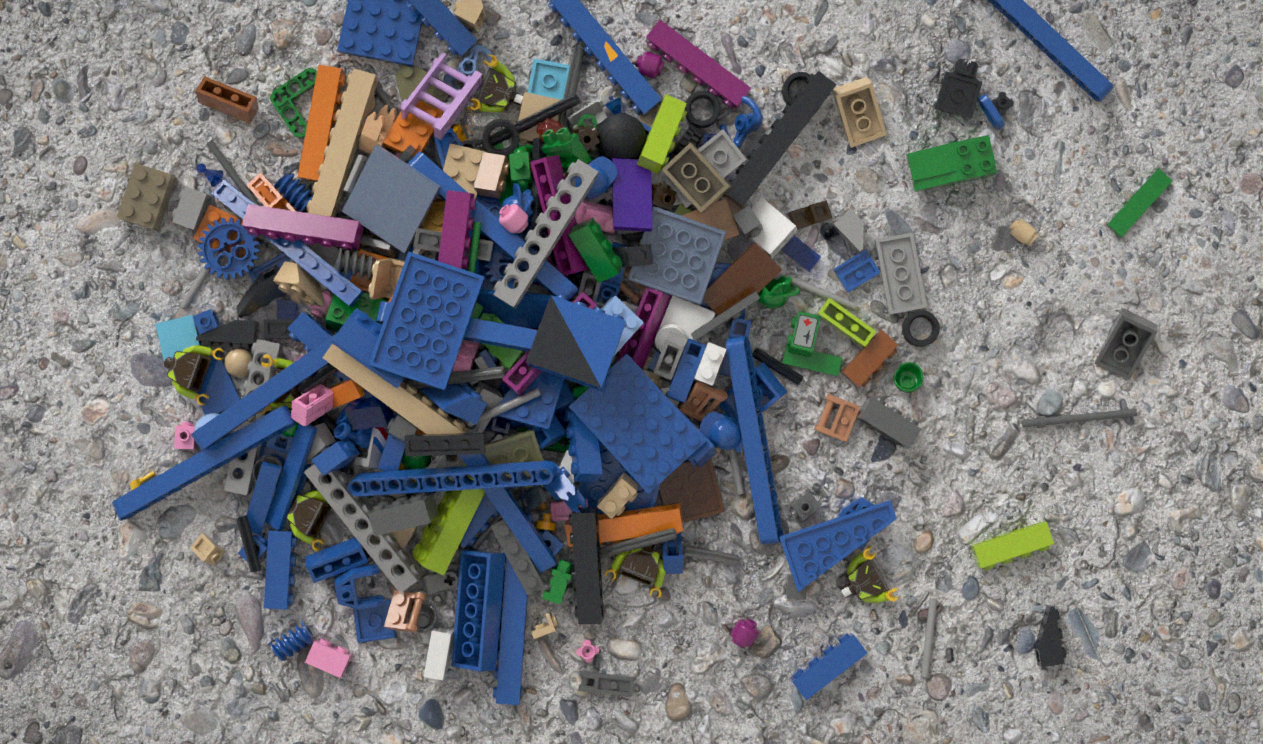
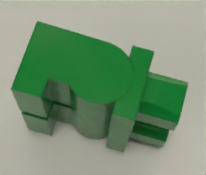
[542,127,591,173]
[542,559,572,604]

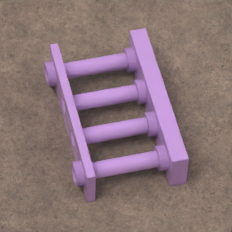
[400,53,482,140]

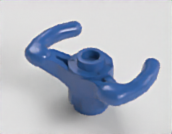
[719,96,763,149]

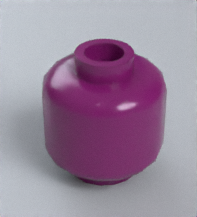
[635,51,664,79]
[731,618,759,648]

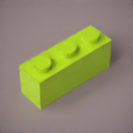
[816,298,876,348]

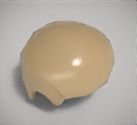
[224,347,253,378]

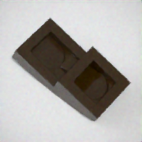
[788,200,832,230]

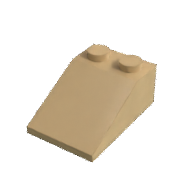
[832,77,887,148]

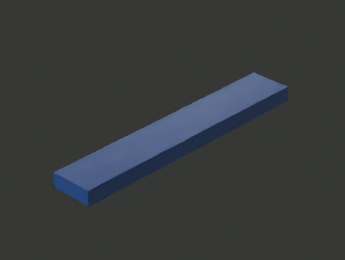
[265,423,318,531]

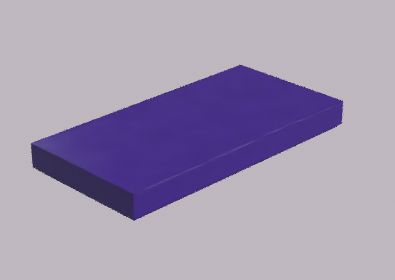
[612,158,653,232]

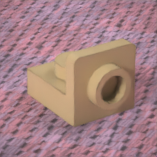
[190,533,225,565]
[531,612,558,639]

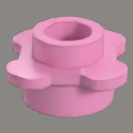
[576,639,599,663]

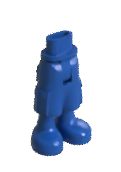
[334,406,373,450]

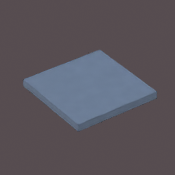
[342,145,442,253]
[628,206,726,305]

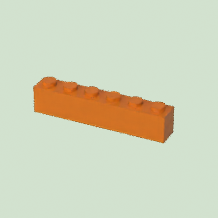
[297,65,346,182]
[565,503,684,547]

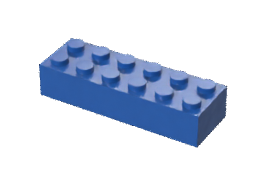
[287,311,382,407]
[451,550,506,672]

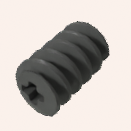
[335,248,378,281]

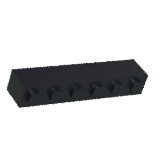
[569,507,604,624]

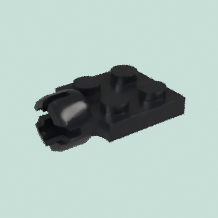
[934,59,982,119]

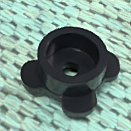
[991,92,1014,115]

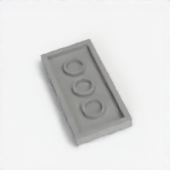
[663,129,747,208]
[874,232,927,315]

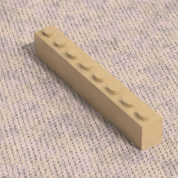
[306,68,378,217]
[322,344,468,434]

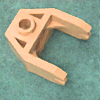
[359,105,397,154]

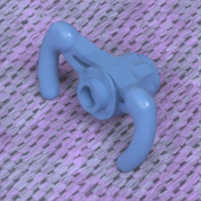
[443,44,493,90]

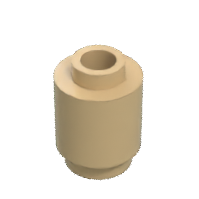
[1009,219,1039,246]

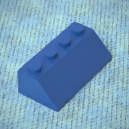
[331,308,405,388]
[419,383,487,425]

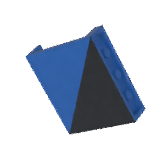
[526,295,627,392]

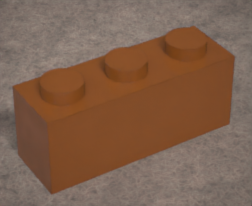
[196,76,259,124]
[841,329,898,388]

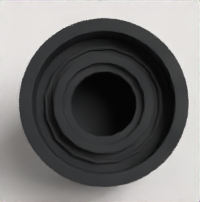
[597,113,646,161]

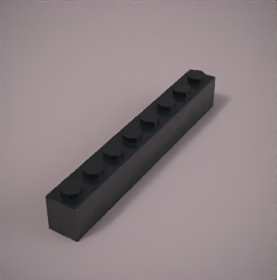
[724,70,837,209]

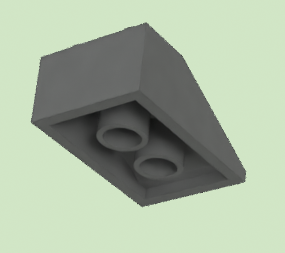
[1095,308,1158,380]

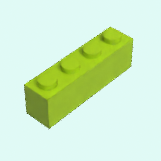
[637,94,687,174]
[970,521,1054,570]

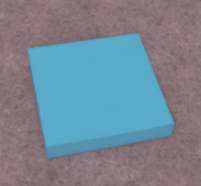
[527,59,570,100]
[155,315,201,361]

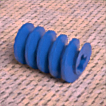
[274,173,313,213]
[270,621,313,661]

